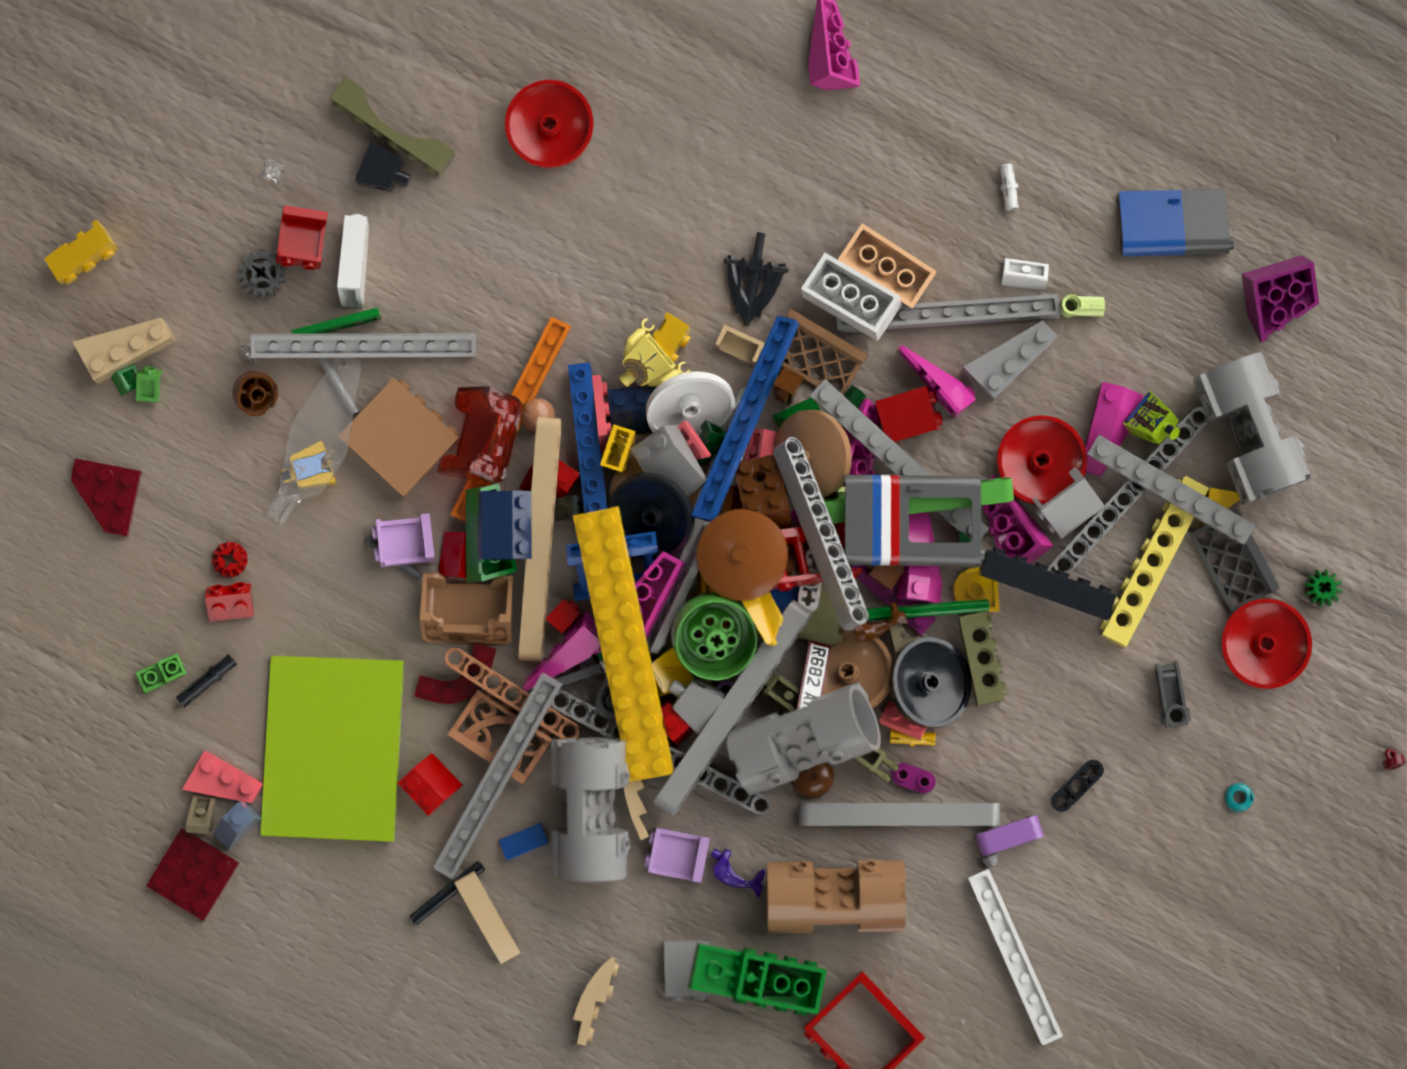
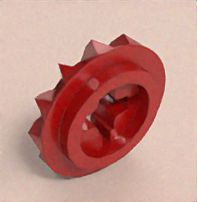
[212,541,248,577]

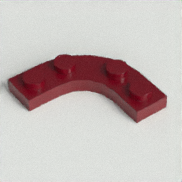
[414,643,497,704]

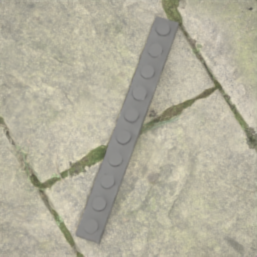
[836,294,1060,333]
[251,333,476,358]
[809,379,989,539]
[433,673,562,879]

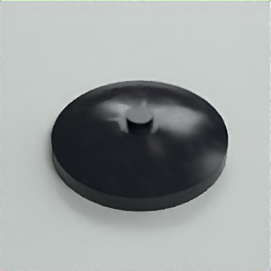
[608,472,695,561]
[889,637,971,728]

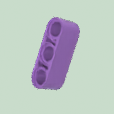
[975,815,1044,857]

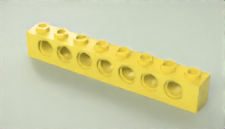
[1099,476,1209,648]

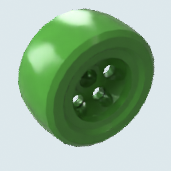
[671,592,758,680]

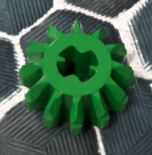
[1304,569,1343,607]

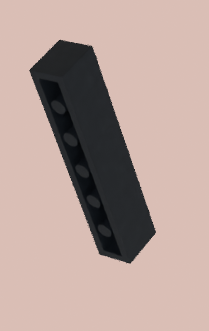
[978,547,1117,621]

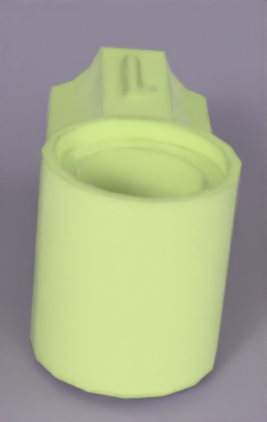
[1059,294,1105,318]

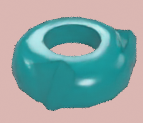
[1224,783,1255,812]

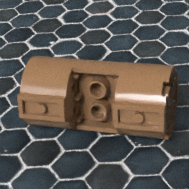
[766,860,906,933]

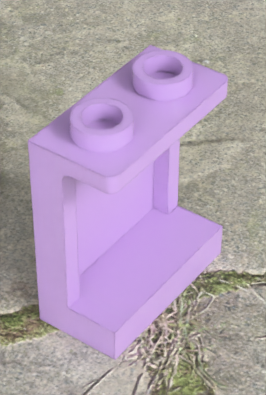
[372,513,435,567]
[644,828,710,883]

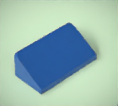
[499,823,549,861]

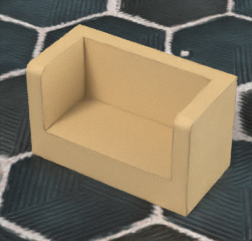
[715,325,765,367]

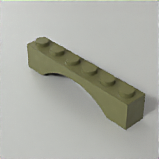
[330,76,455,176]

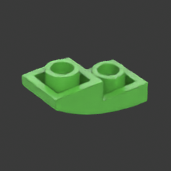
[135,653,187,694]

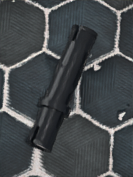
[176,654,237,707]

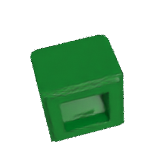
[111,364,139,396]

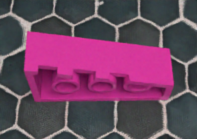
[635,552,686,639]

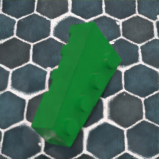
[466,483,518,582]

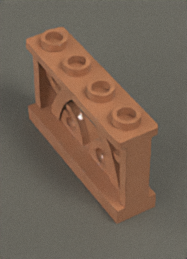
[447,689,553,785]

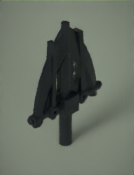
[723,232,789,326]

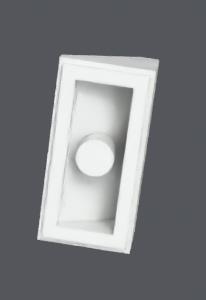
[1001,258,1049,291]

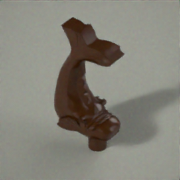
[844,602,908,643]

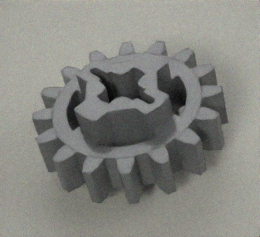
[237,250,287,299]

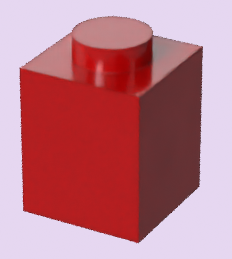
[546,599,581,635]

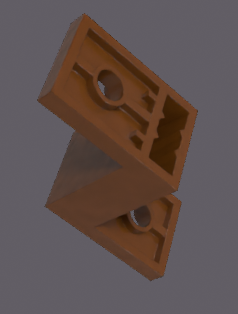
[735,455,800,577]

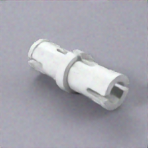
[999,164,1019,211]

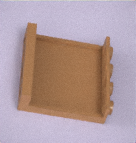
[338,378,460,499]

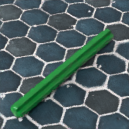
[866,599,990,621]

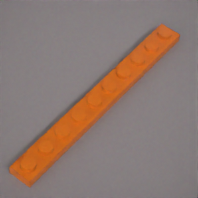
[450,316,572,523]

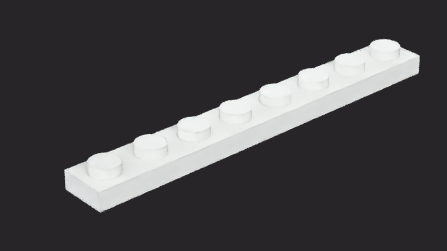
[968,869,1063,1046]

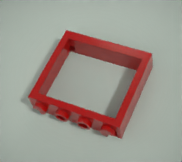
[803,971,926,1069]

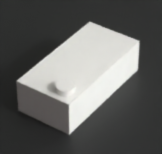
[801,253,902,341]

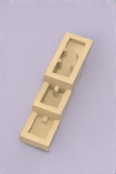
[623,780,650,841]
[454,871,521,964]

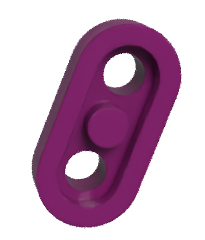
[891,763,936,793]

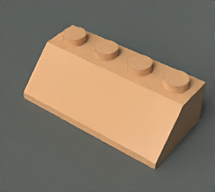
[838,223,937,309]

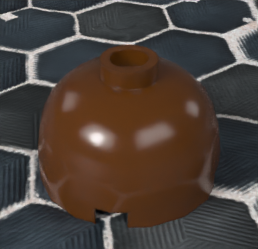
[232,370,278,417]
[791,762,835,799]

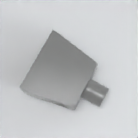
[668,678,725,733]

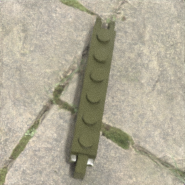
[761,673,899,783]

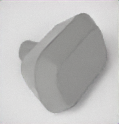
[982,853,998,867]

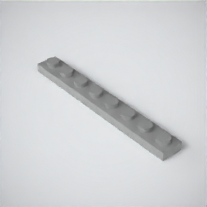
[1087,435,1256,545]

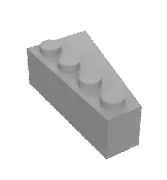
[961,321,1058,402]

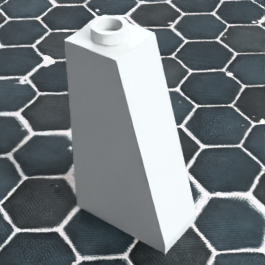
[337,214,369,308]

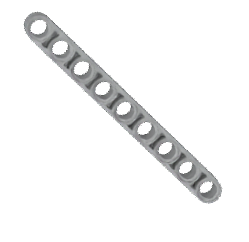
[774,437,868,631]
[799,803,1000,826]

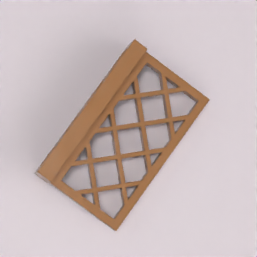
[782,309,868,395]

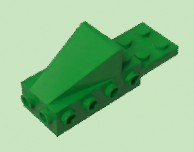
[687,943,827,1016]

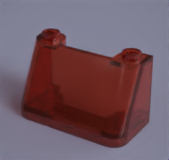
[437,386,522,483]

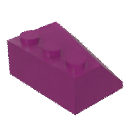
[1241,255,1319,343]

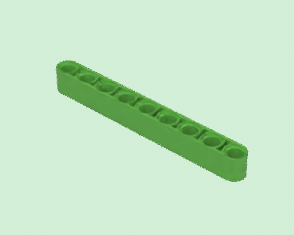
[824,477,1014,524]

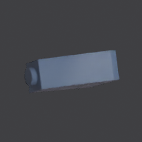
[213,802,261,850]

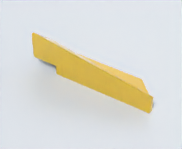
[742,592,784,647]

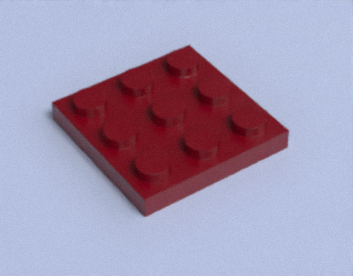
[146,828,240,921]

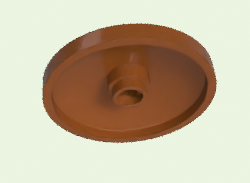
[697,509,788,601]

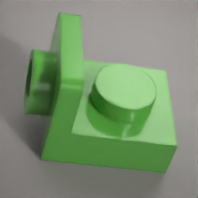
[136,366,162,402]

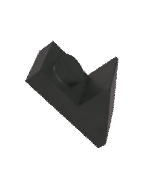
[554,496,582,523]

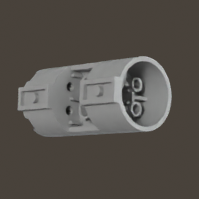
[1193,352,1312,505]
[727,682,880,795]
[551,737,630,882]

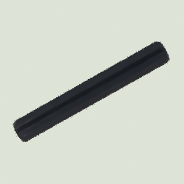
[409,861,485,925]

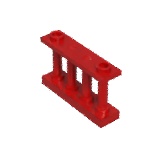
[772,522,863,591]

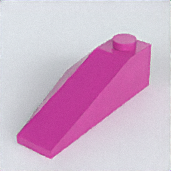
[982,474,1053,564]
[897,512,943,604]

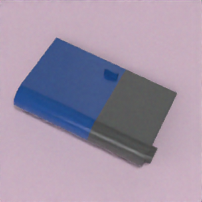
[1119,189,1234,257]

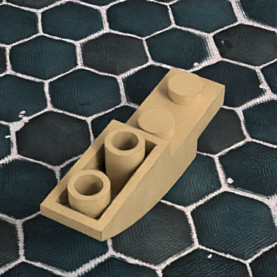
[573,957,619,1046]

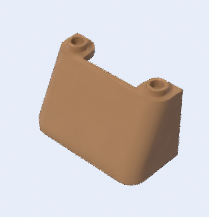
[420,572,513,645]

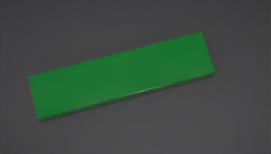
[291,307,382,334]

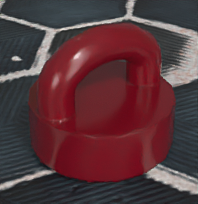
[1382,748,1406,771]

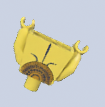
[619,319,690,387]

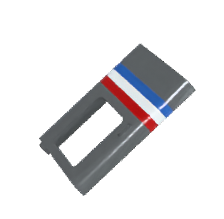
[843,474,985,567]

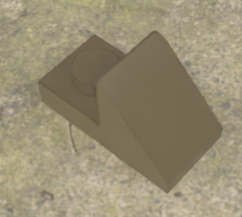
[889,624,919,656]
[186,795,216,834]

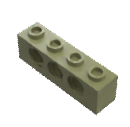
[958,611,1007,706]

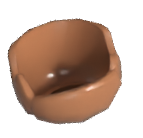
[521,398,555,434]

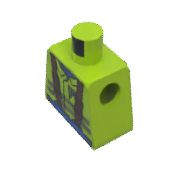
[1123,391,1180,445]

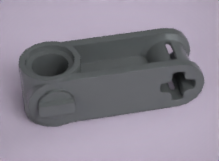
[1154,660,1191,728]

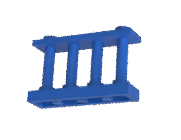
[566,532,658,601]

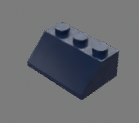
[608,385,657,436]
[478,490,532,560]

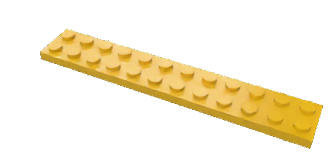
[573,506,674,782]

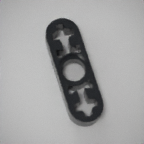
[1051,760,1104,812]

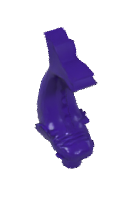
[710,848,766,898]

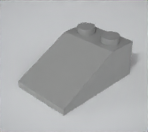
[631,425,707,496]

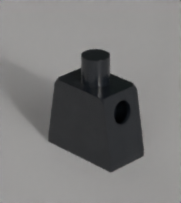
[355,142,411,192]

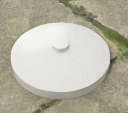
[646,372,736,436]

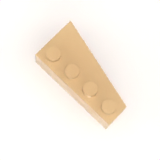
[73,318,176,384]

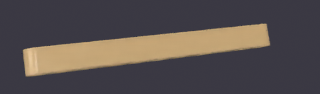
[519,417,561,663]

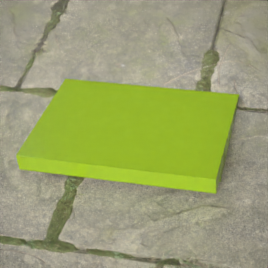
[260,656,405,842]

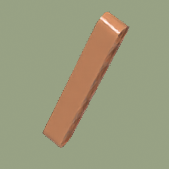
[445,647,579,739]

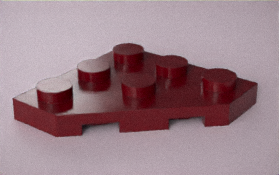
[71,458,142,537]

